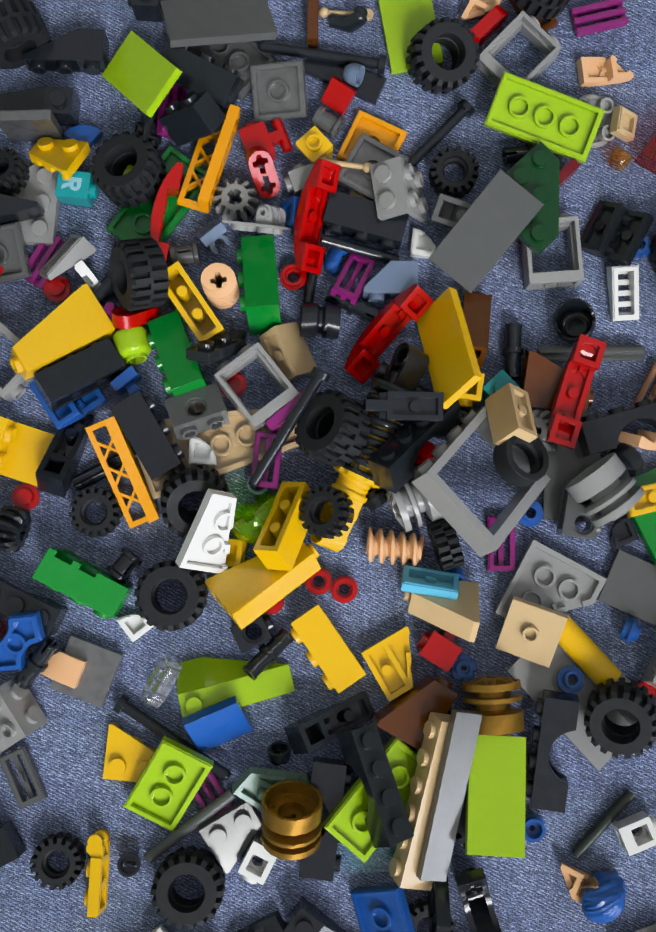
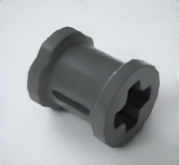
[310,105,346,141]
[170,241,201,266]

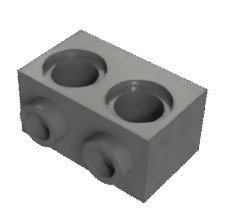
[556,479,601,540]

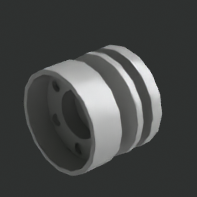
[565,452,645,527]
[386,465,444,532]

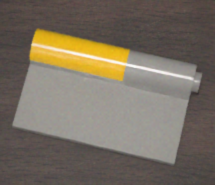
[506,614,638,771]

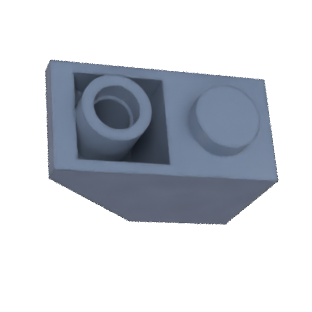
[362,261,418,303]

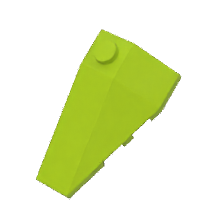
[175,656,295,717]

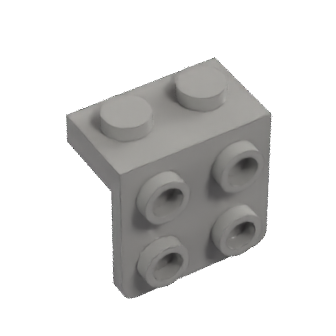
[370,156,428,222]
[0,677,49,753]

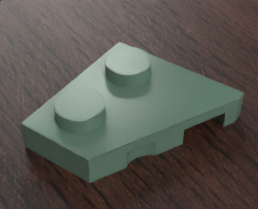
[232,767,310,811]

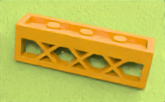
[177,104,240,214]
[85,416,161,529]

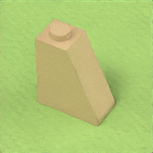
[403,580,480,642]

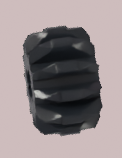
[0,505,32,553]

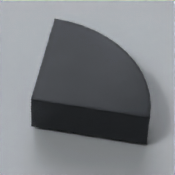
[610,514,639,549]

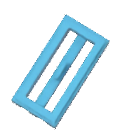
[401,565,459,600]

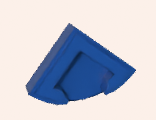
[64,125,103,148]

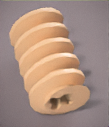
[200,263,240,309]
[365,527,424,567]

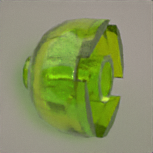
[231,492,275,544]

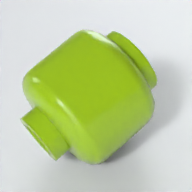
[113,326,152,365]

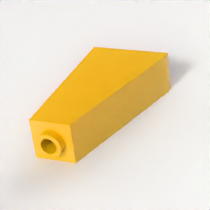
[9,283,116,381]
[204,543,321,630]

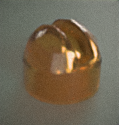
[608,147,632,171]

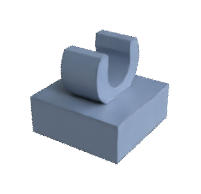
[194,219,229,254]

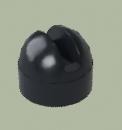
[268,741,291,766]
[117,852,141,877]

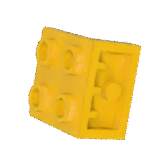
[0,416,54,487]

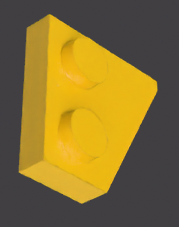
[28,137,91,180]
[102,722,156,782]

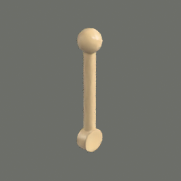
[319,7,374,21]
[320,155,372,173]

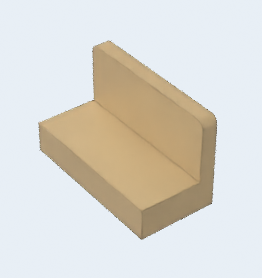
[258,322,317,382]
[485,383,538,446]

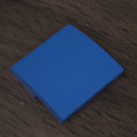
[29,381,109,430]
[182,696,254,752]

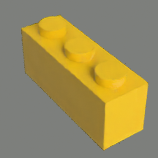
[167,261,227,341]
[253,481,311,571]
[289,603,366,694]

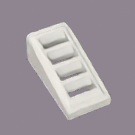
[606,265,639,321]

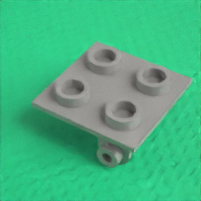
[222,204,292,235]

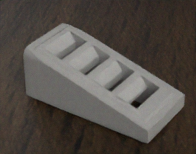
[38,234,97,280]

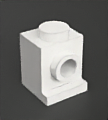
[612,811,656,856]
[238,833,277,885]

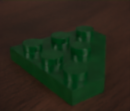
[506,141,560,256]

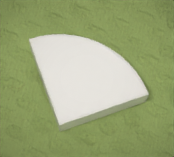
[410,228,436,259]
[74,260,100,290]
[188,437,217,465]
[116,614,154,642]

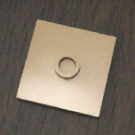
[495,596,568,668]

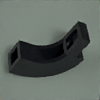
[454,867,502,932]

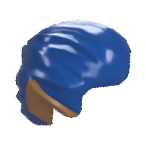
[582,870,626,923]

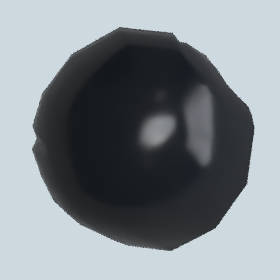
[553,298,596,343]

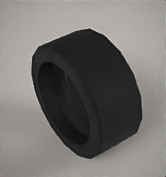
[493,436,549,487]

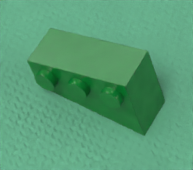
[237,234,281,335]
[146,310,207,396]
[32,548,134,620]

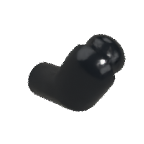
[329,6,368,33]

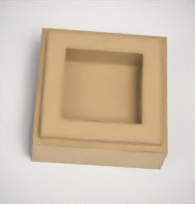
[609,105,638,142]

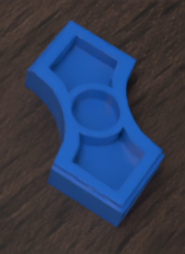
[0,610,46,672]

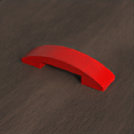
[294,159,341,275]
[150,162,184,265]
[344,284,434,384]
[546,334,607,450]

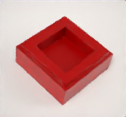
[320,76,357,115]

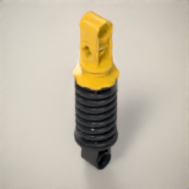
[310,342,429,552]

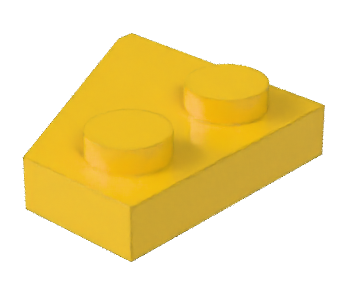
[361,626,413,702]

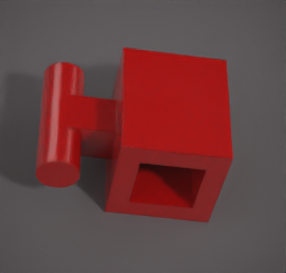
[238,118,293,167]
[416,628,466,673]

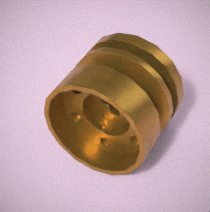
[462,675,524,735]
[261,780,323,861]

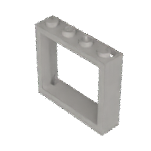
[411,406,551,557]

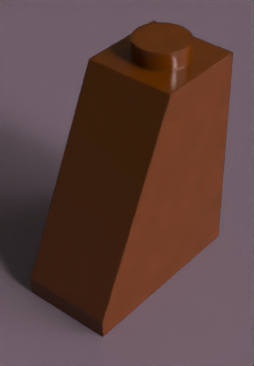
[461,291,492,371]
[519,349,594,413]
[372,675,458,750]

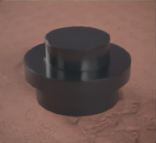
[363,489,388,512]

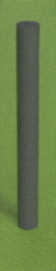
[144,788,237,864]

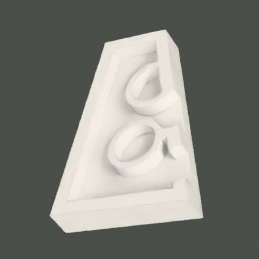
[175,488,237,574]

